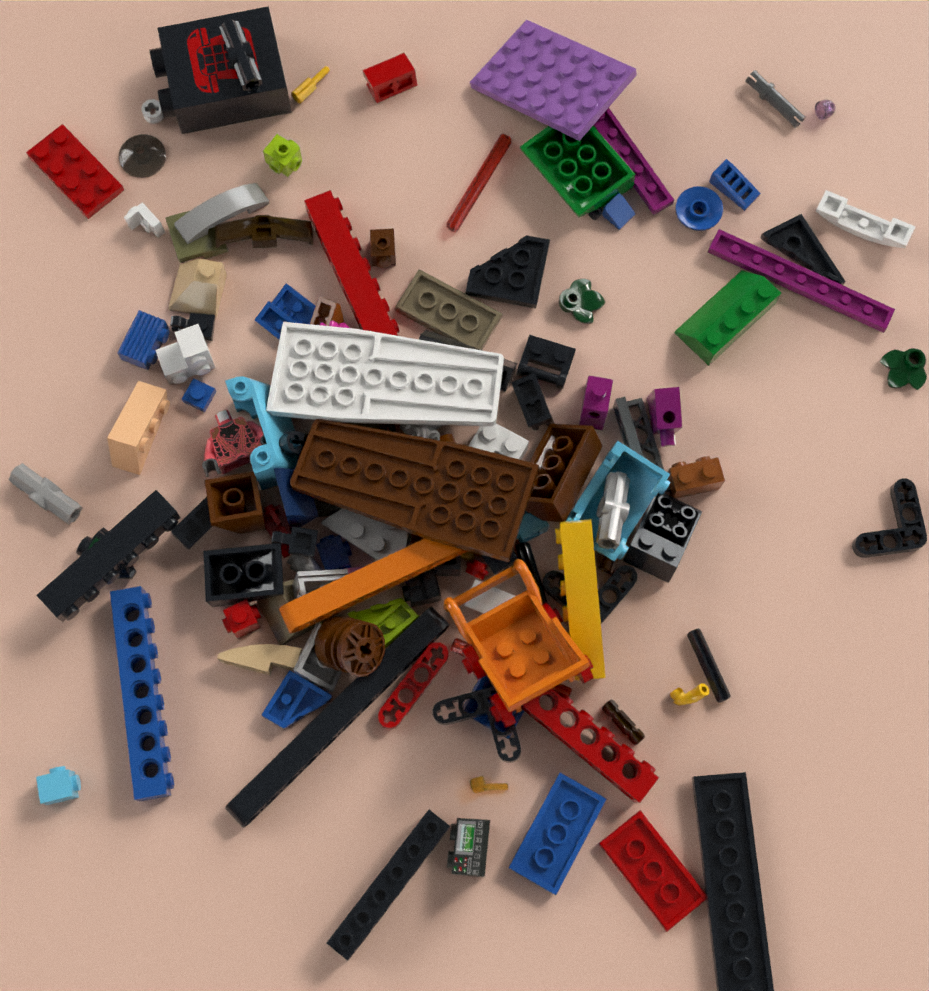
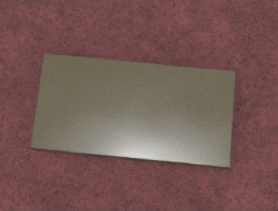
[395,269,503,350]

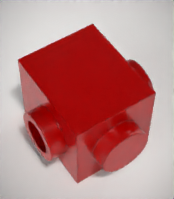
[222,599,262,639]

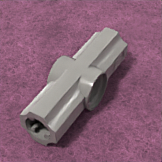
[8,463,83,525]
[596,472,630,549]

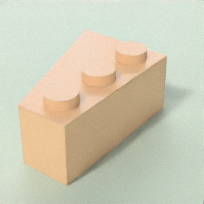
[107,381,170,475]

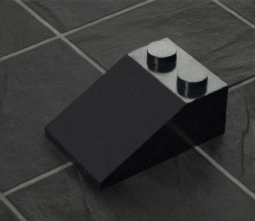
[203,543,284,607]

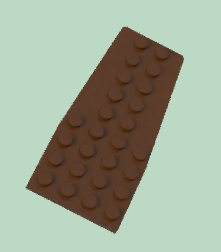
[290,419,539,562]

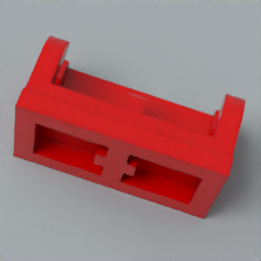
[362,53,418,103]

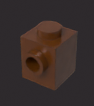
[370,228,396,268]

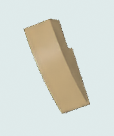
[217,644,303,676]

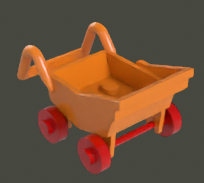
[443,559,594,728]

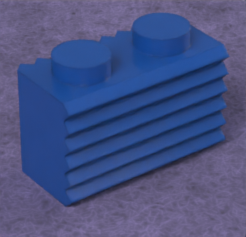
[117,310,170,370]

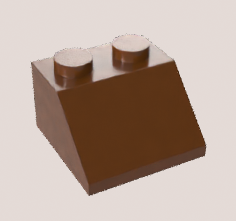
[204,471,266,534]

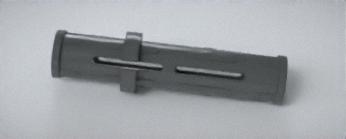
[745,70,806,128]

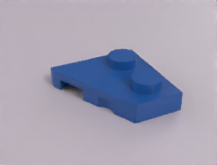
[262,670,333,730]

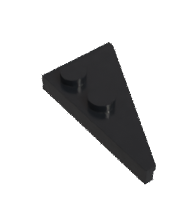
[761,214,846,285]

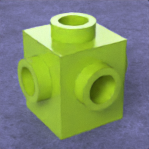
[263,134,302,177]

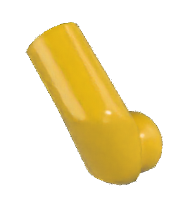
[670,683,709,706]

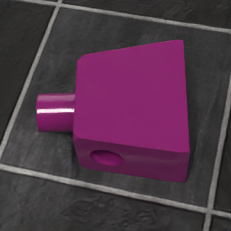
[579,376,613,431]
[647,387,682,447]

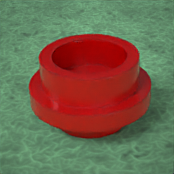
[465,559,490,580]

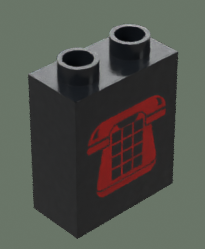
[149,6,292,134]

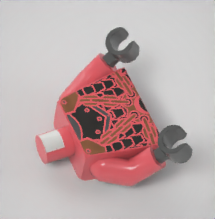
[202,410,267,477]

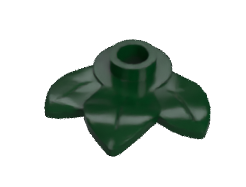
[559,279,605,324]
[880,348,927,390]

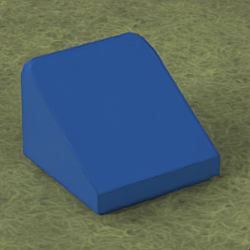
[602,193,636,230]

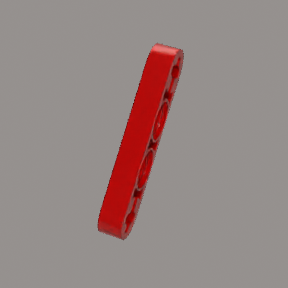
[378,642,449,729]

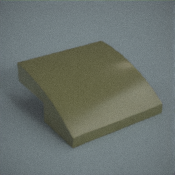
[165,211,228,263]

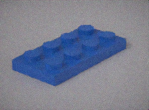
[509,773,606,895]

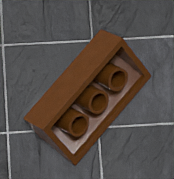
[526,423,603,522]

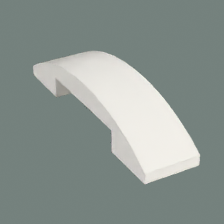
[816,190,916,248]

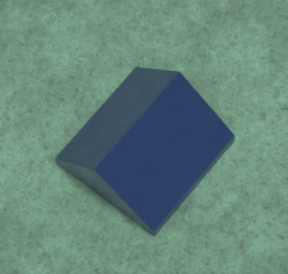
[274,468,318,531]

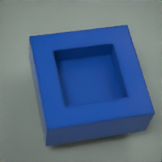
[182,378,217,412]

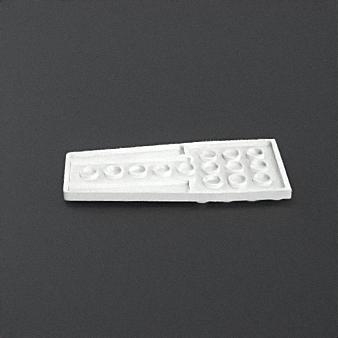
[266,322,504,426]

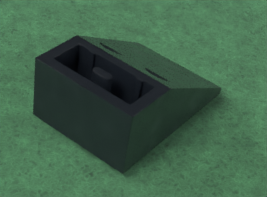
[623,493,702,583]

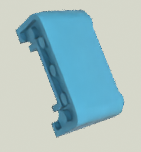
[225,376,300,490]
[565,441,670,562]

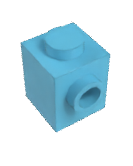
[36,766,81,805]

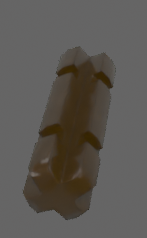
[602,699,645,745]

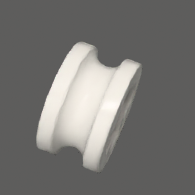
[141,99,164,124]

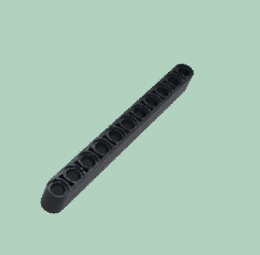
[225,606,450,828]

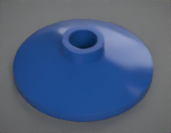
[675,186,723,231]

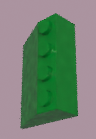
[520,126,635,218]

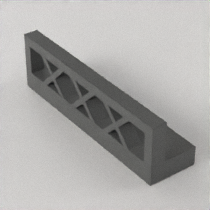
[613,397,670,493]

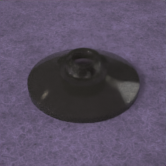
[119,134,166,178]

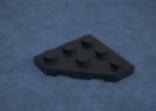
[465,235,550,309]

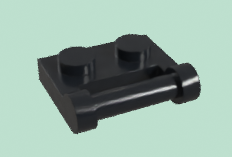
[516,335,576,389]

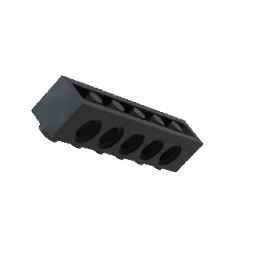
[326,809,450,961]

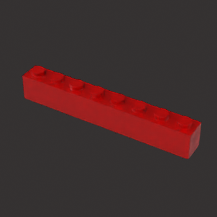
[304,190,400,336]

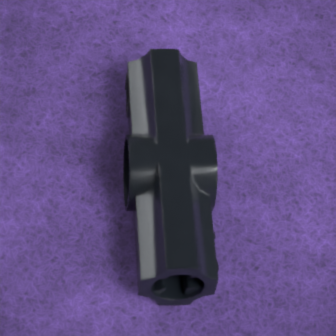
[219,19,262,92]

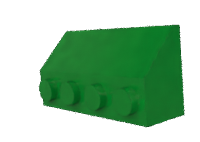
[674,270,781,366]

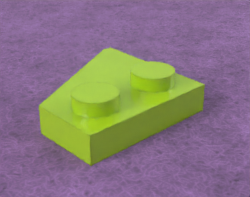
[348,598,419,648]

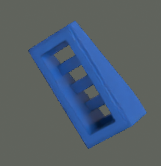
[709,159,761,211]

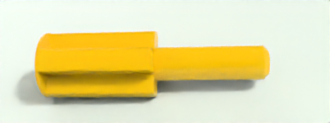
[291,66,330,104]

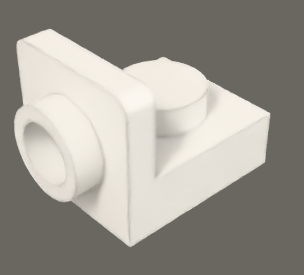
[124,202,165,238]

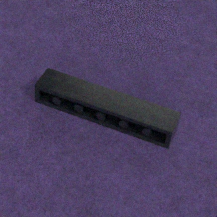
[36,490,181,622]

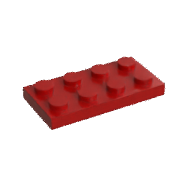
[26,124,124,219]

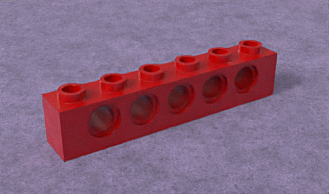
[521,688,659,803]

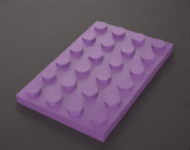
[470,19,637,141]

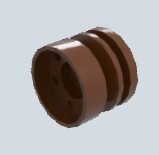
[315,615,385,677]

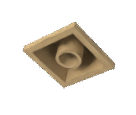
[168,259,227,318]

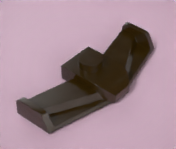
[215,215,313,248]

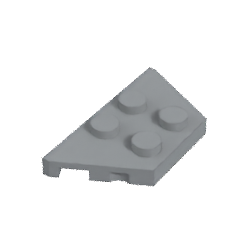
[321,508,410,560]

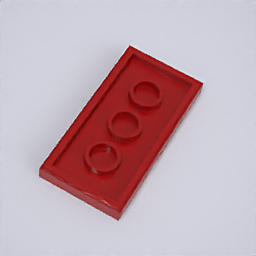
[598,810,707,932]

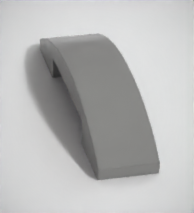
[174,183,269,244]

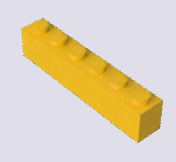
[555,519,606,680]

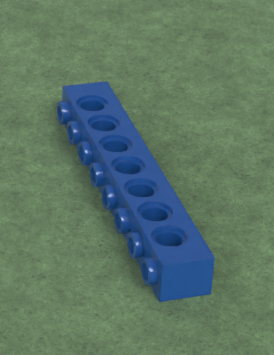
[110,586,174,801]

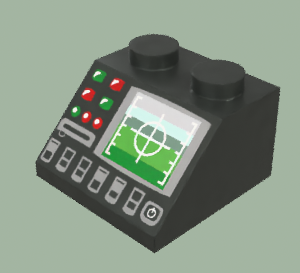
[447,818,490,877]

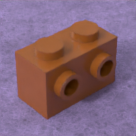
[667,456,725,499]

